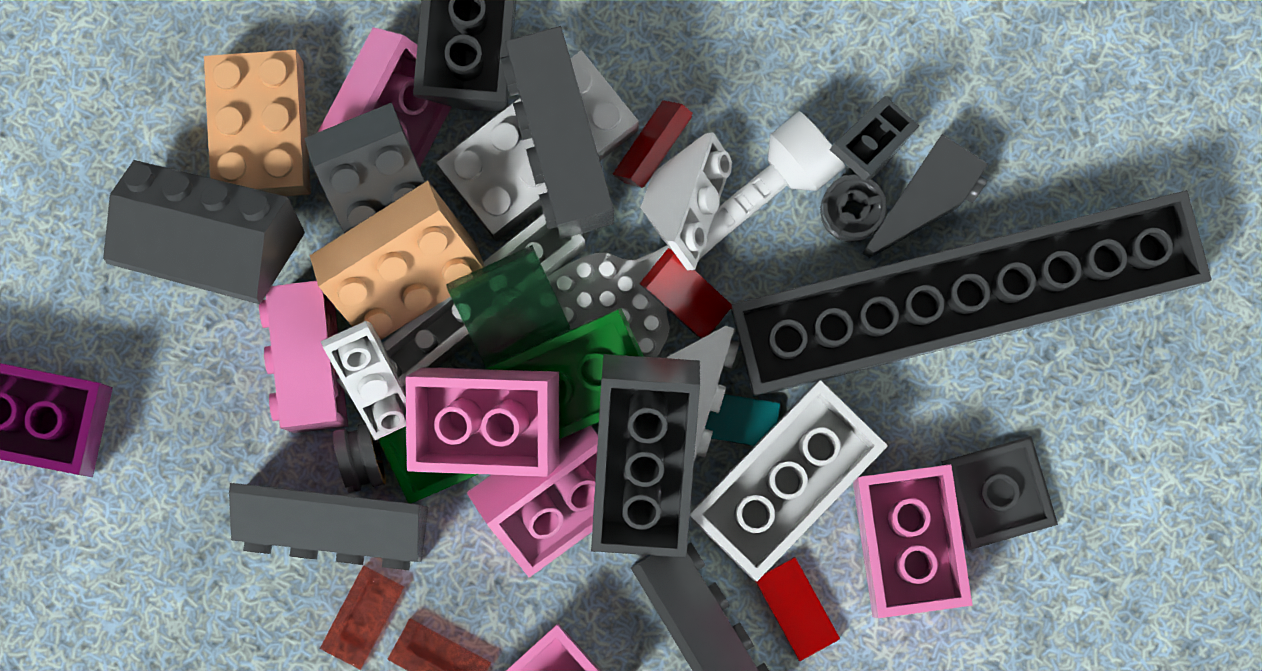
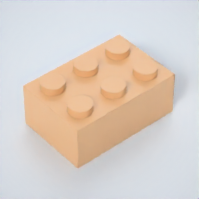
[204,50,311,196]
[309,181,487,340]

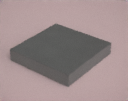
[941,436,1058,550]

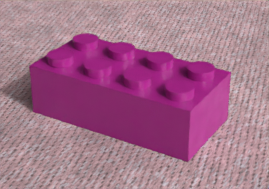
[0,363,113,477]

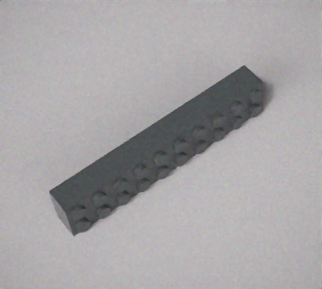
[731,190,1212,398]

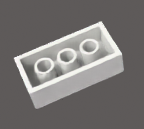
[436,50,639,242]
[689,380,888,581]

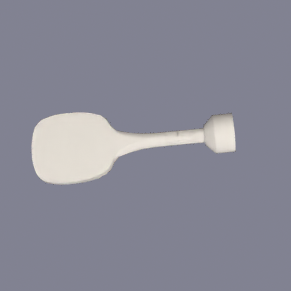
[500,111,845,359]

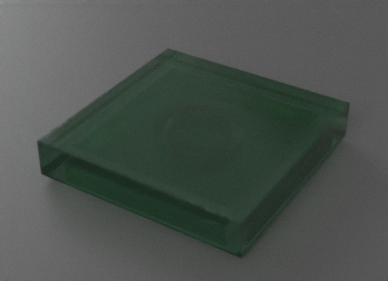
[446,245,571,368]

